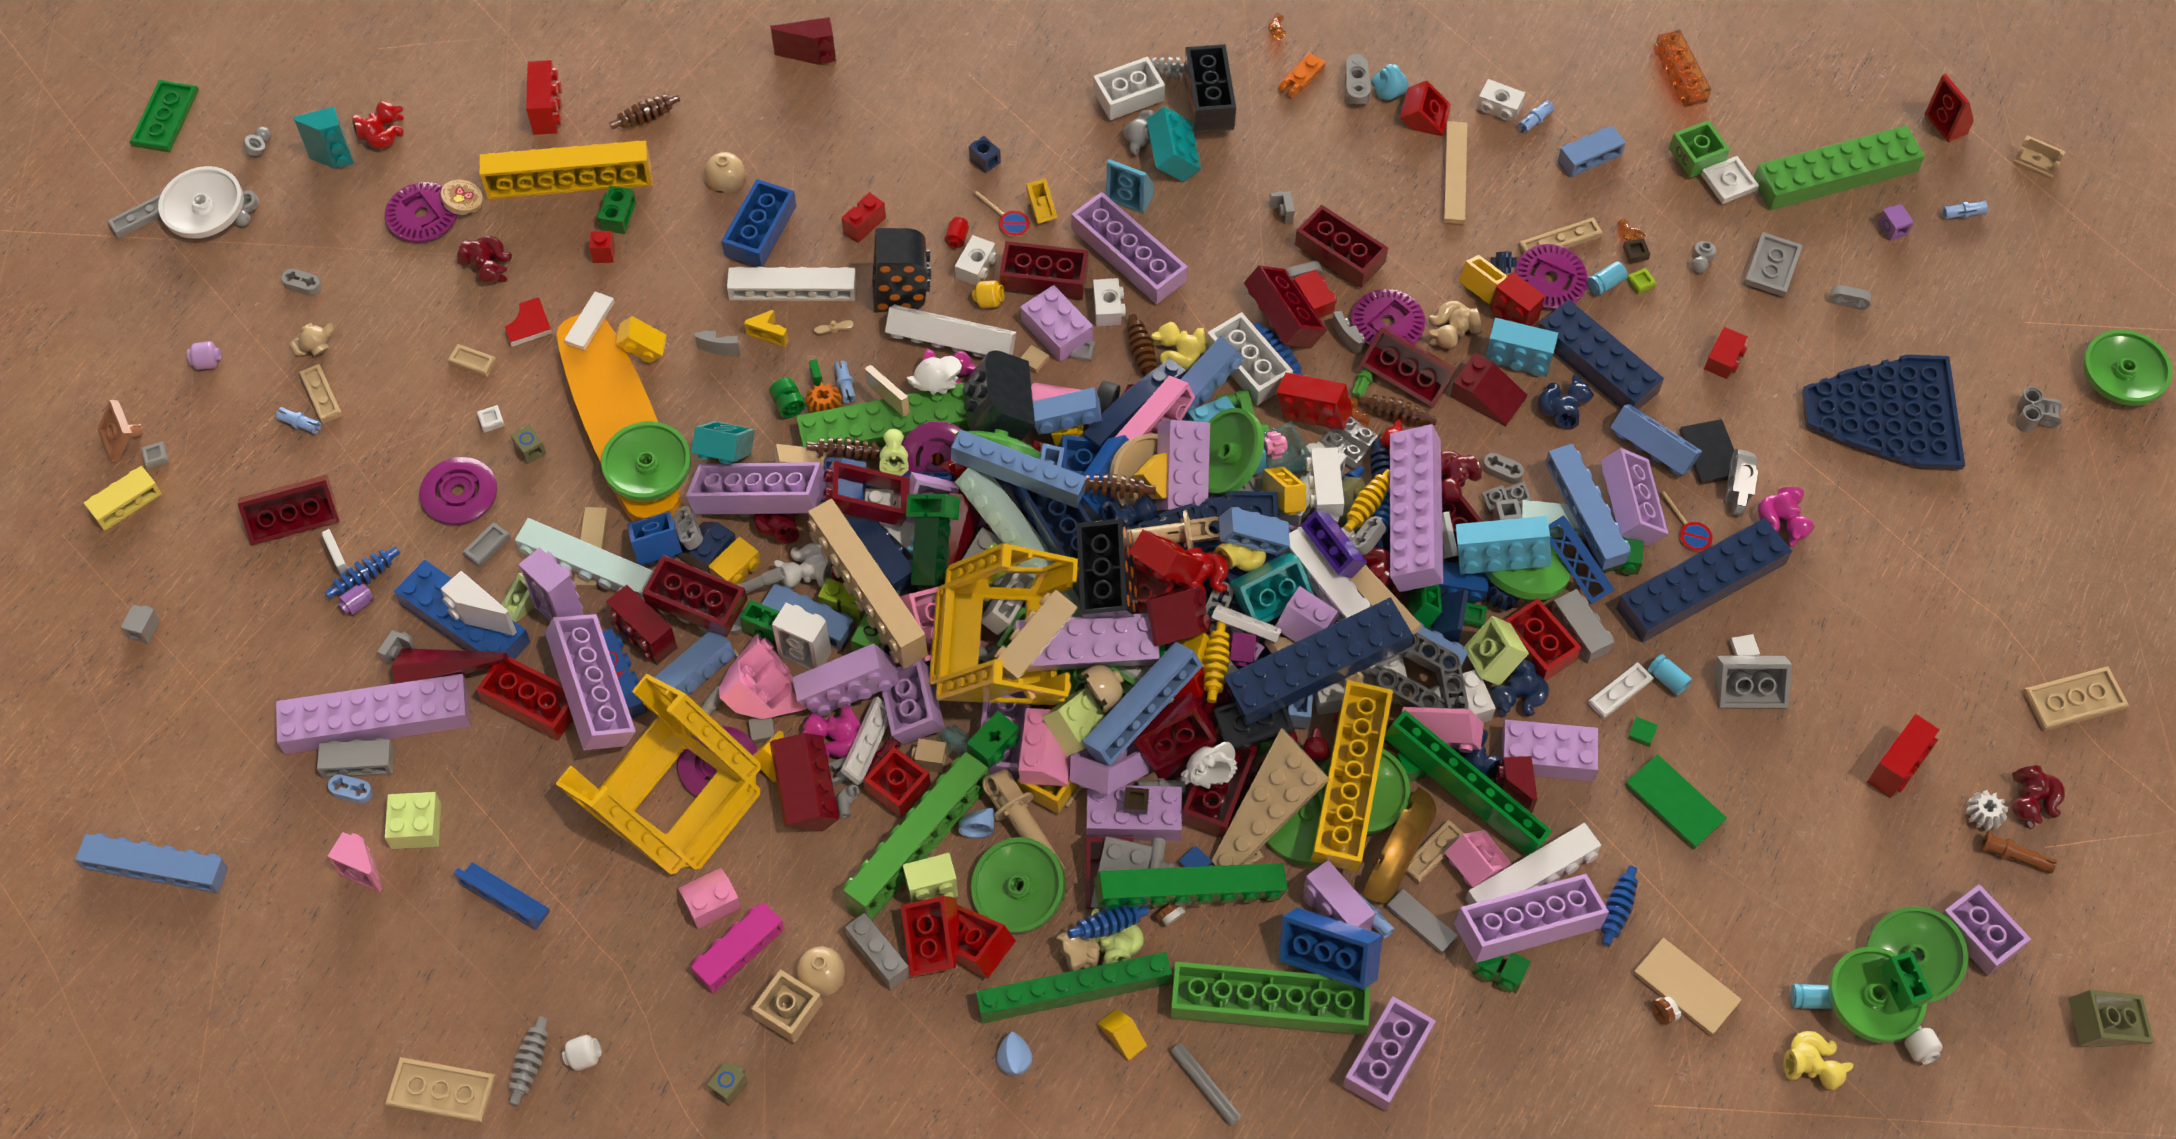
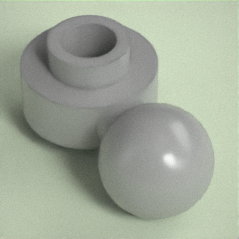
[242,127,271,156]
[234,190,259,227]
[1692,241,1716,273]

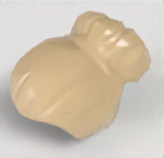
[1056,932,1100,971]

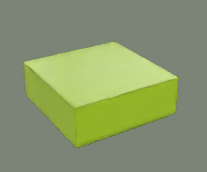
[1627,268,1657,294]

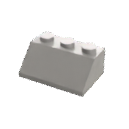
[1715,656,1792,708]

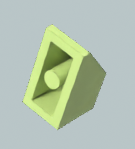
[502,573,535,622]

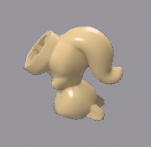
[1429,301,1482,349]

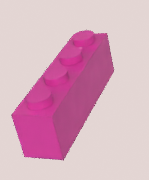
[691,902,785,994]

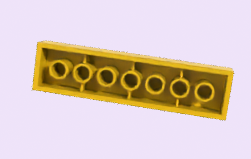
[480,141,652,199]
[1311,680,1393,872]

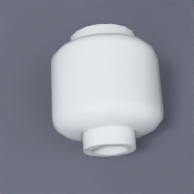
[1904,1026,1942,1064]
[562,1035,602,1071]

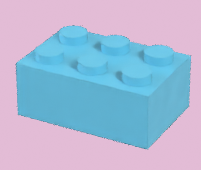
[1485,318,1558,377]

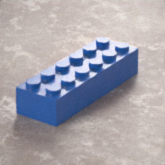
[394,559,531,668]

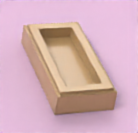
[447,344,497,378]

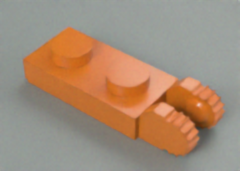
[1278,53,1326,98]

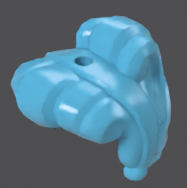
[1371,64,1409,100]

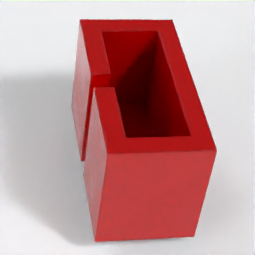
[841,192,886,243]
[1294,269,1337,318]
[1704,326,1748,379]

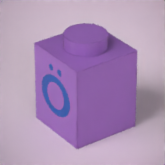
[1878,204,1914,241]

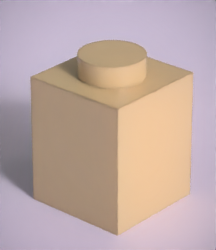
[911,739,947,773]

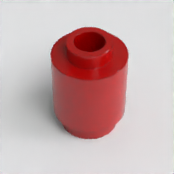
[944,217,969,249]

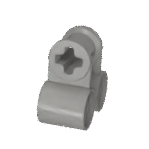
[2016,387,2062,432]

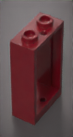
[822,461,910,526]

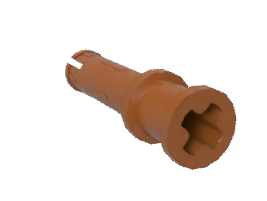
[1980,831,2057,874]

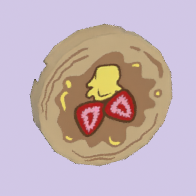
[440,180,483,215]

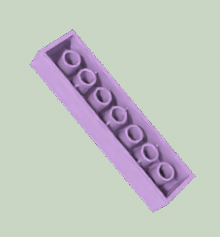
[1390,424,1443,592]
[276,674,471,754]

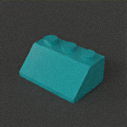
[293,106,354,169]
[1229,552,1314,623]

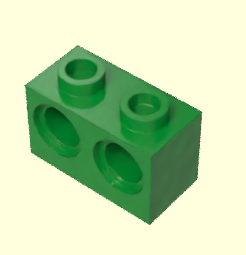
[597,186,636,234]

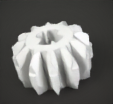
[1965,790,2008,831]

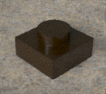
[1623,238,1650,263]
[1124,787,1149,814]

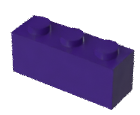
[1301,510,1367,578]

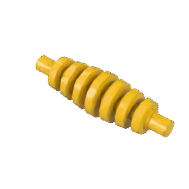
[1344,469,1390,533]
[1204,621,1230,703]

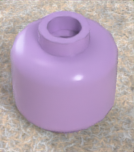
[187,341,222,370]

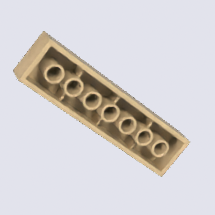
[807,499,928,669]

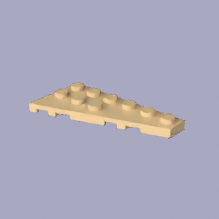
[1212,728,1330,866]

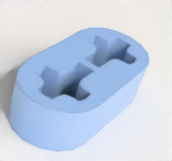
[328,774,373,804]

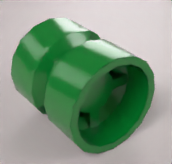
[769,377,806,419]

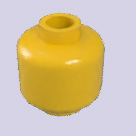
[972,280,1005,308]

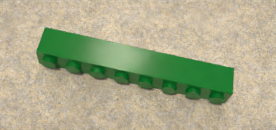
[1384,710,1552,856]
[1094,863,1288,909]
[976,952,1172,1024]

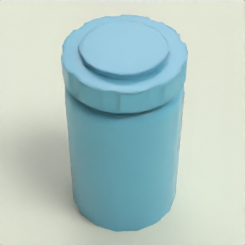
[1587,261,1628,296]
[1648,654,1693,696]
[1790,984,1833,1009]

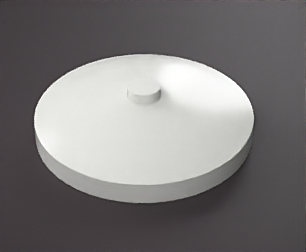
[158,166,244,238]

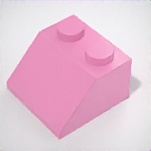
[1444,830,1513,888]
[327,832,383,892]
[678,868,741,929]

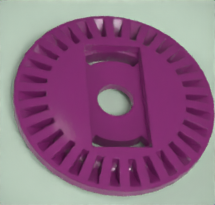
[385,182,458,243]
[1515,244,1588,310]
[1351,289,1425,347]
[902,421,962,483]
[419,457,497,525]
[678,726,758,797]

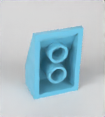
[1106,159,1154,214]

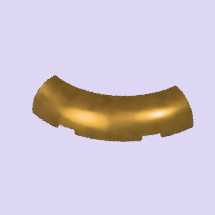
[1361,787,1437,903]

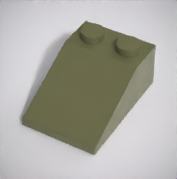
[2068,990,2154,1047]

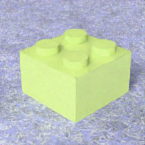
[1464,616,1529,685]
[1042,687,1105,756]
[385,792,441,849]
[903,853,958,903]

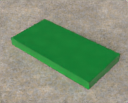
[130,80,199,153]
[1625,754,1727,849]

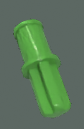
[1352,367,1373,399]

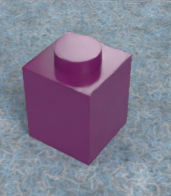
[1230,632,1258,667]

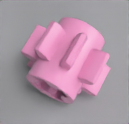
[1264,431,1288,460]

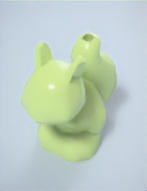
[879,429,909,476]
[1087,908,1144,965]

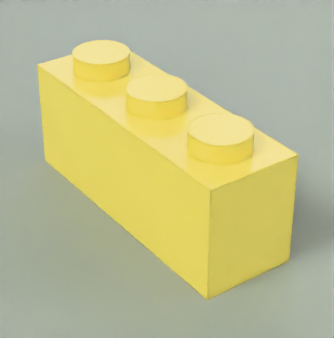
[84,466,162,531]

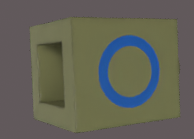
[511,424,546,464]
[707,1061,748,1106]

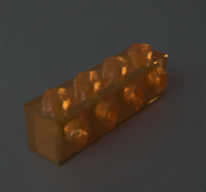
[1654,30,1711,107]

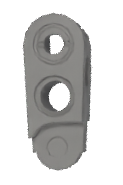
[1345,54,1371,104]
[1725,449,1758,516]

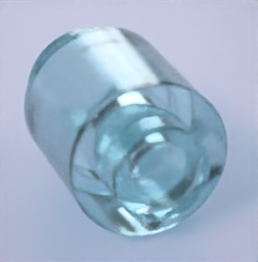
[940,725,972,756]

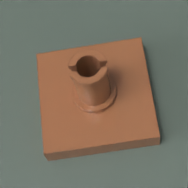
[98,400,143,462]

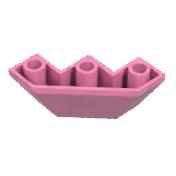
[719,634,806,719]

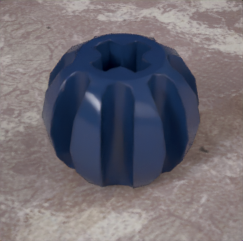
[1487,582,1520,611]

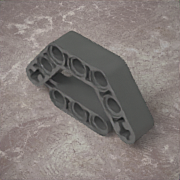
[1361,632,1469,709]

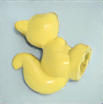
[1151,322,1206,371]
[1213,543,1266,572]
[1784,1031,1854,1090]

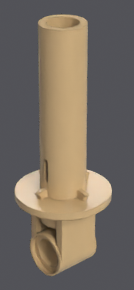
[1131,510,1220,549]
[982,769,1066,871]

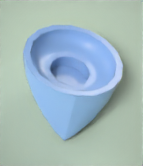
[958,808,995,838]
[996,1031,1033,1076]

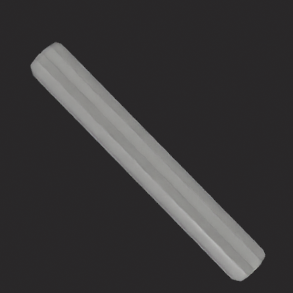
[1171,1043,1241,1125]

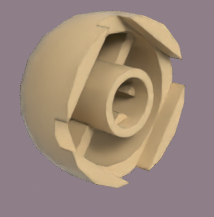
[705,152,746,194]
[1079,665,1124,713]
[797,946,845,996]

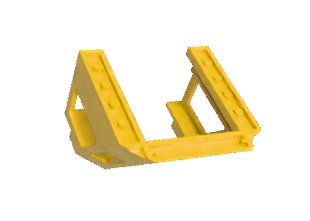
[929,543,1079,705]
[555,674,761,874]

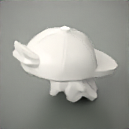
[907,356,961,395]
[1181,742,1237,789]

